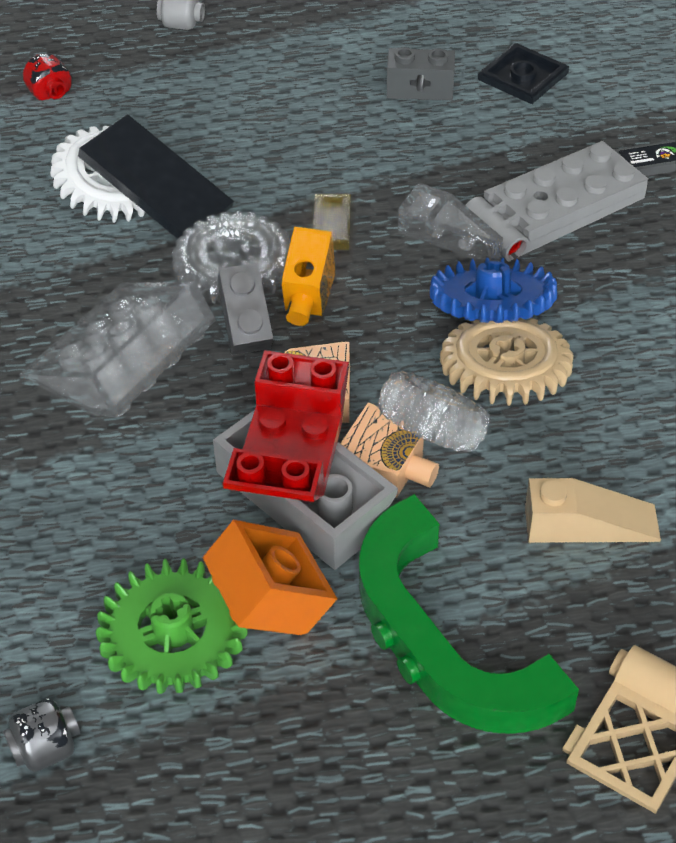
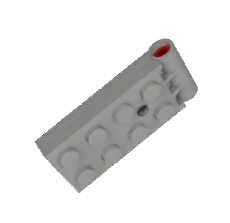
[462,141,648,262]

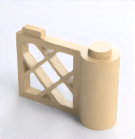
[562,645,676,814]

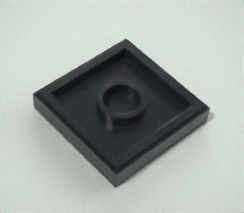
[478,43,569,104]

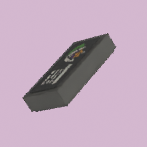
[614,140,676,176]

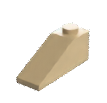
[525,478,661,543]

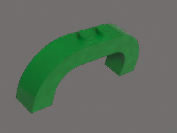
[359,494,579,734]

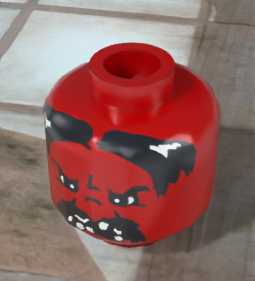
[23,53,72,100]

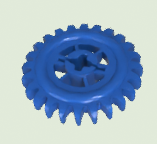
[430,257,557,323]

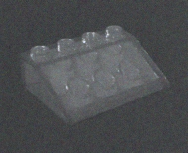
[20,282,216,418]

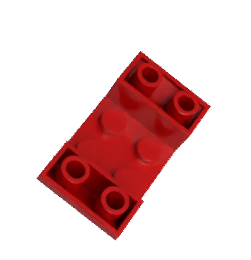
[223,350,349,502]

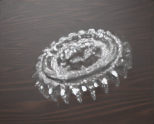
[172,211,291,304]

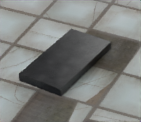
[78,114,234,245]

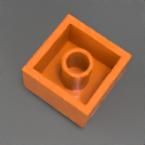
[202,519,337,635]

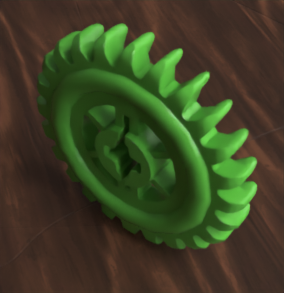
[96,558,248,694]

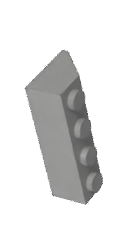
[213,410,398,570]

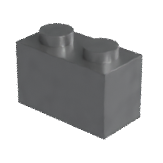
[217,262,273,355]

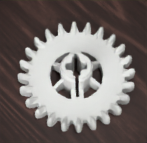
[50,126,145,223]

